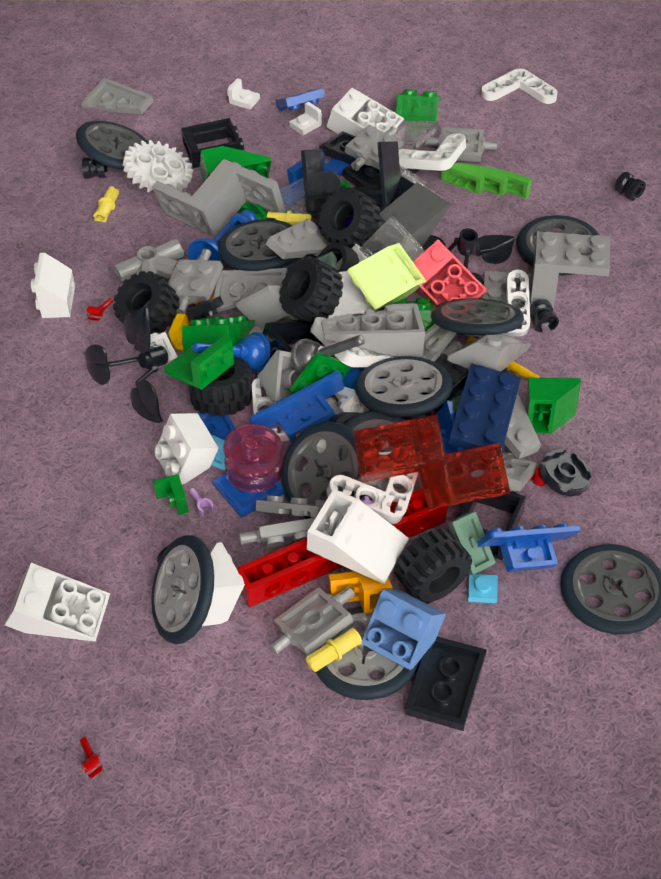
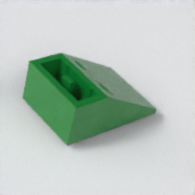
[200,146,272,183]
[182,316,255,352]

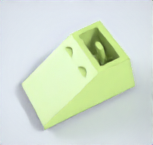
[347,243,426,310]

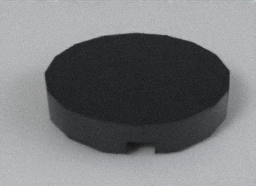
[539,449,592,497]

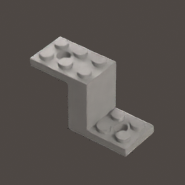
[152,159,286,238]
[483,231,610,311]

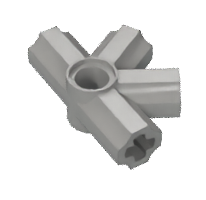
[113,239,184,283]

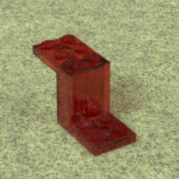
[354,414,511,509]

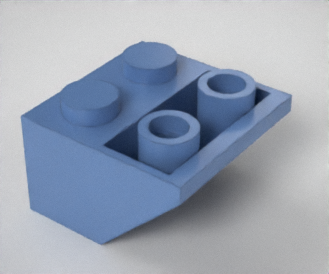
[361,589,446,670]

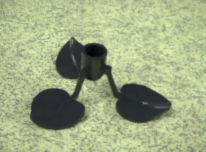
[414,228,515,286]
[85,306,169,423]

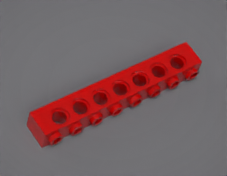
[236,484,448,608]

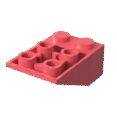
[413,240,487,307]

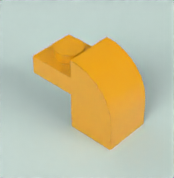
[329,571,392,614]

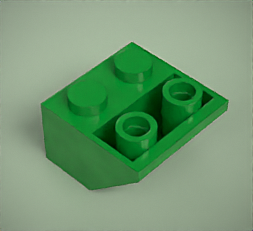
[525,377,581,434]

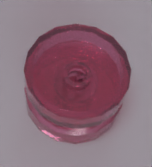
[223,424,283,493]

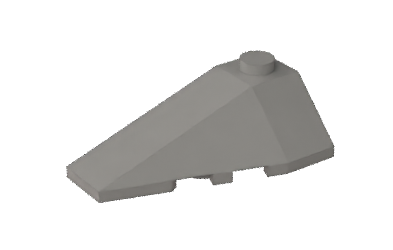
[322,304,425,357]
[447,335,531,372]

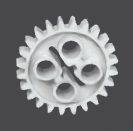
[123,140,193,192]

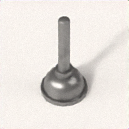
[291,335,365,375]

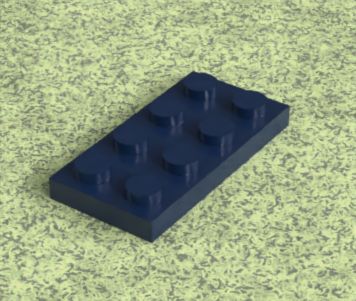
[448,363,521,459]

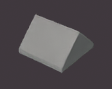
[236,285,289,328]
[258,350,299,402]

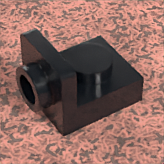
[186,296,224,324]

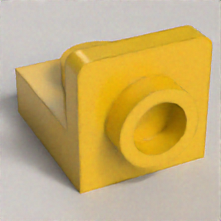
[168,314,191,351]

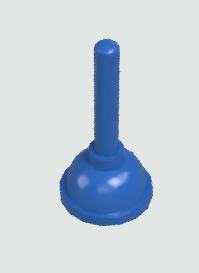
[187,221,231,262]
[192,332,270,372]

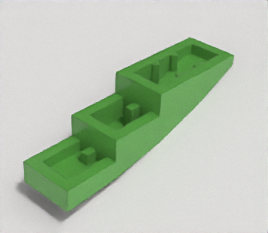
[441,163,532,199]

